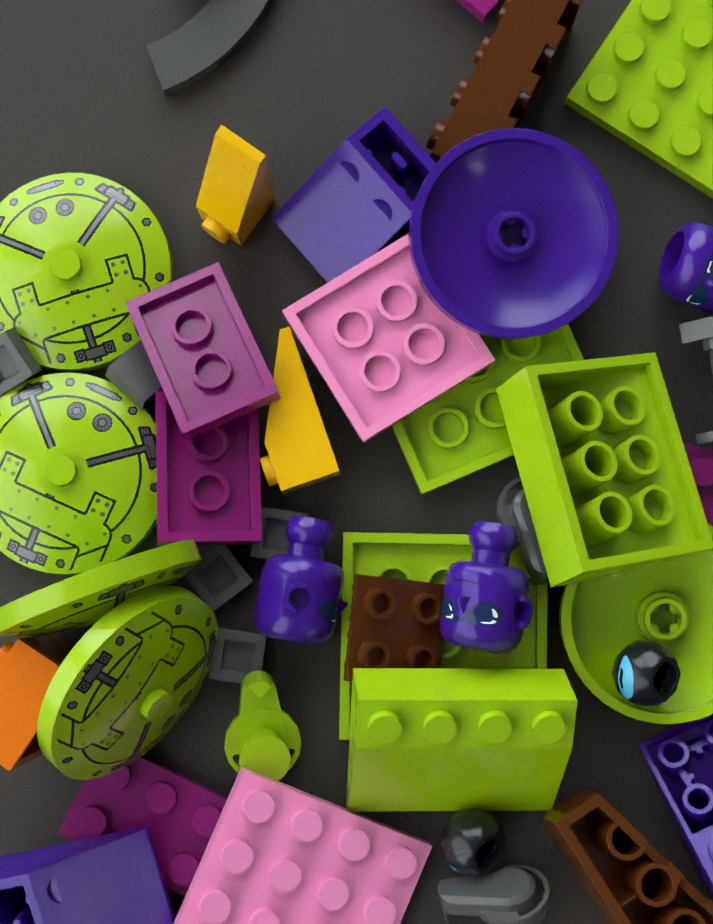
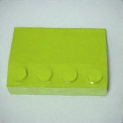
[496,352,713,588]
[346,668,578,812]

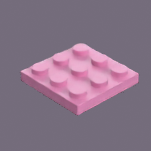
[282,233,495,444]

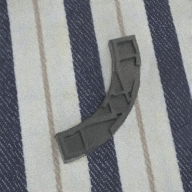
[146,0,272,96]

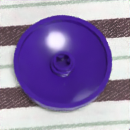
[408,128,619,340]

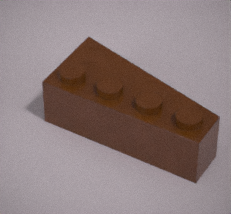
[426,0,583,163]
[540,789,713,924]

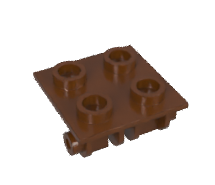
[343,574,445,681]

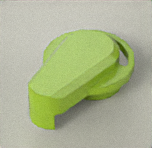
[224,670,302,781]

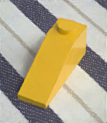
[196,125,275,246]
[260,326,340,495]

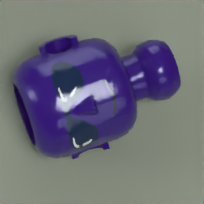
[658,221,713,314]
[254,516,348,645]
[440,521,534,652]

